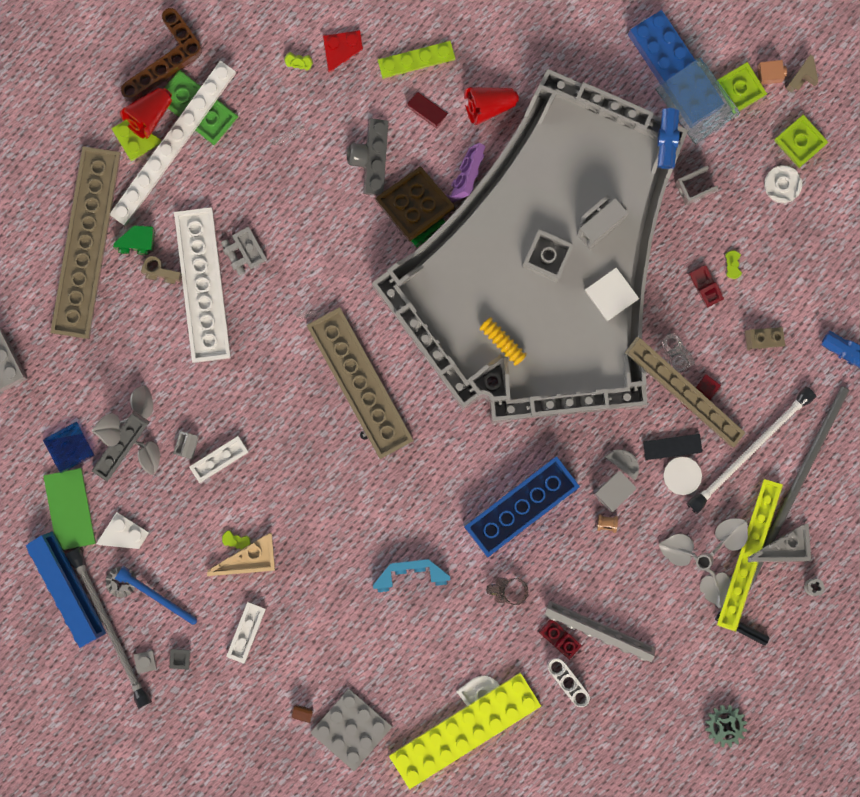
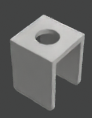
[675,166,718,205]
[593,471,636,512]

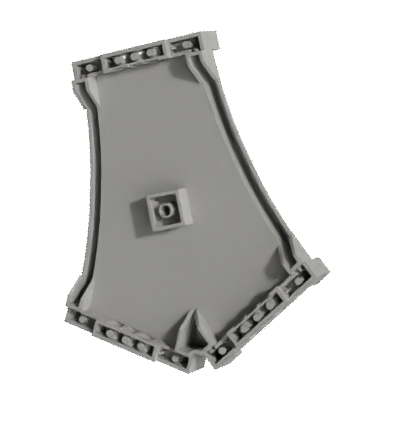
[372,69,688,424]

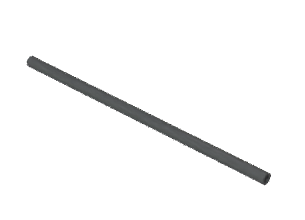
[748,386,850,594]

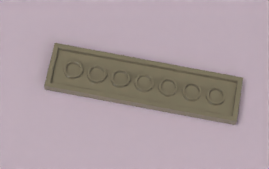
[306,307,414,459]

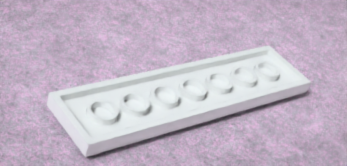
[174,207,231,363]

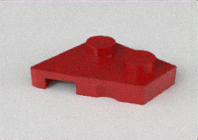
[323,30,363,72]

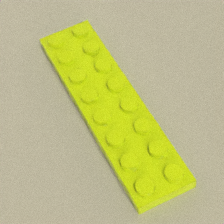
[389,673,541,789]

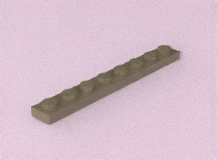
[625,337,745,448]

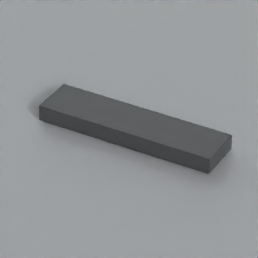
[92,411,150,482]

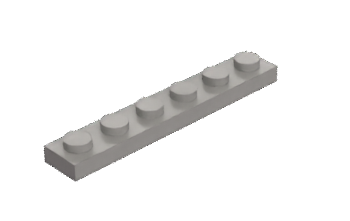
[545,601,656,662]

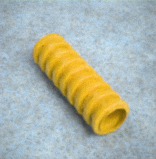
[479,317,527,366]

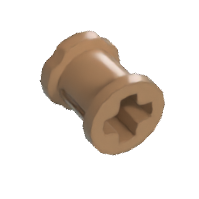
[597,514,618,533]

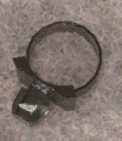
[486,577,529,605]

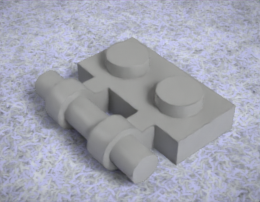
[221,227,267,276]

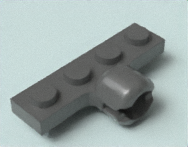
[347,118,389,196]

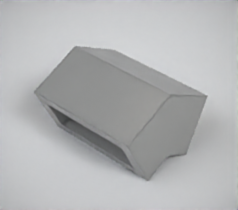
[173,431,199,459]

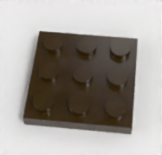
[375,166,455,242]

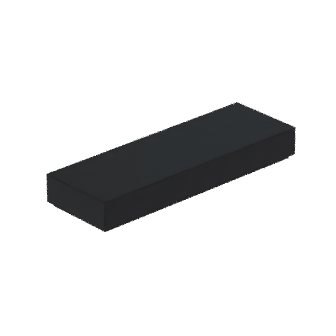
[642,434,703,461]

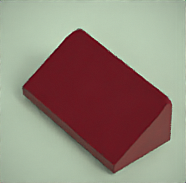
[406,92,448,129]

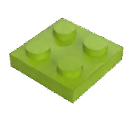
[714,62,767,114]
[774,115,829,168]

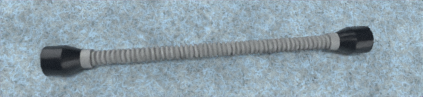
[66,548,152,709]

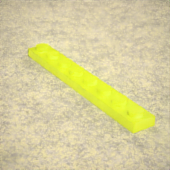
[717,479,783,632]

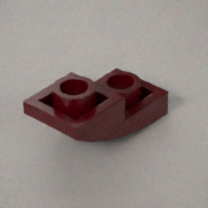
[539,619,582,660]

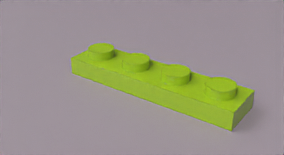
[378,41,455,79]

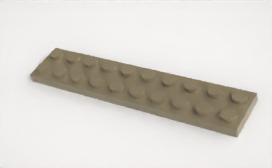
[50,146,121,339]

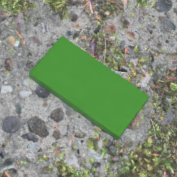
[165,70,238,146]
[43,468,96,550]

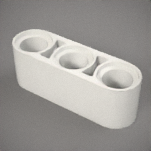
[547,658,590,707]

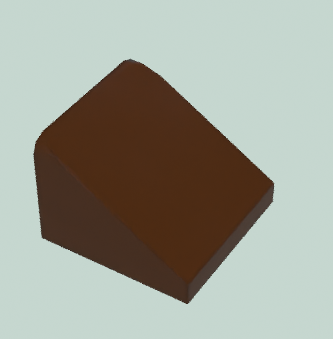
[292,705,314,723]

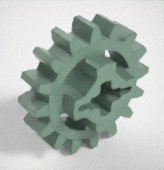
[705,705,747,747]

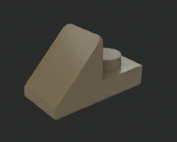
[786,54,818,93]

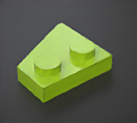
[111,120,162,162]

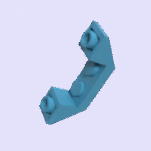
[373,559,450,592]

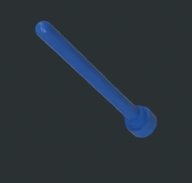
[114,566,197,625]

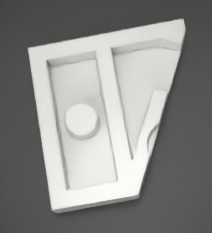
[96,512,149,549]

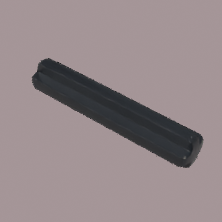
[715,612,770,645]

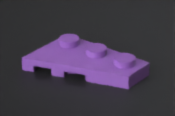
[446,143,485,203]

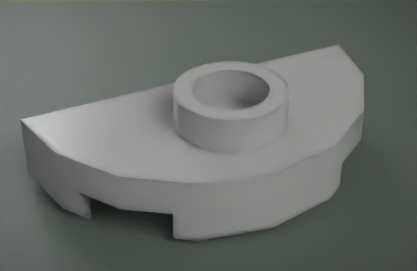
[605,450,639,480]

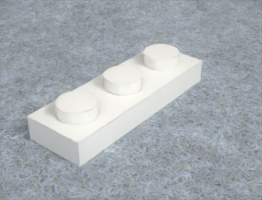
[189,436,249,483]
[226,602,266,664]

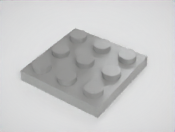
[310,689,393,771]

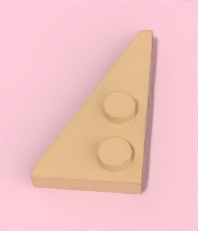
[207,533,275,576]

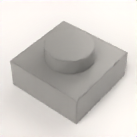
[134,651,157,674]

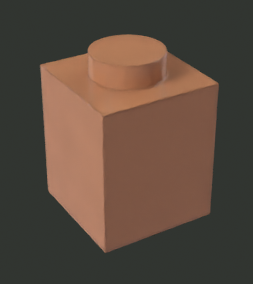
[757,60,787,85]

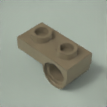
[141,256,182,284]
[745,327,785,351]

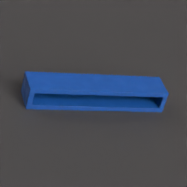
[25,531,107,648]

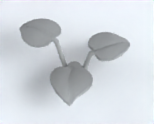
[91,385,160,475]
[659,518,748,608]

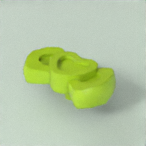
[284,52,313,70]
[725,250,742,279]
[222,530,250,550]

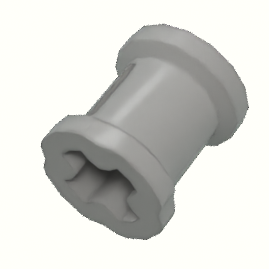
[804,579,825,596]

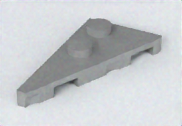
[748,524,811,562]

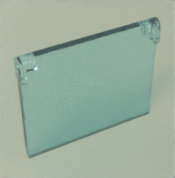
[655,57,741,145]

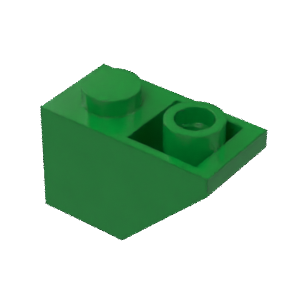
[113,226,155,255]

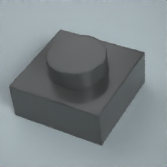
[169,649,191,670]

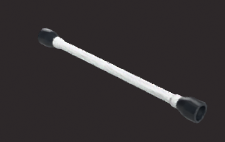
[686,386,817,514]

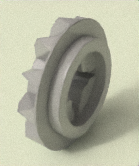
[106,567,136,597]

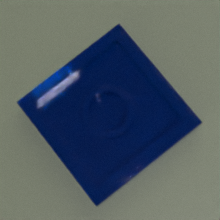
[43,421,95,473]

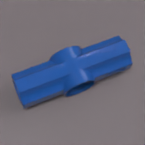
[657,108,679,169]
[821,331,860,368]

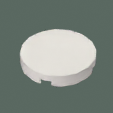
[764,165,802,203]
[663,457,702,495]

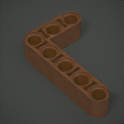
[121,8,202,102]

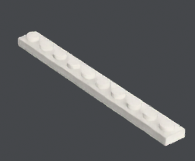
[110,61,236,226]

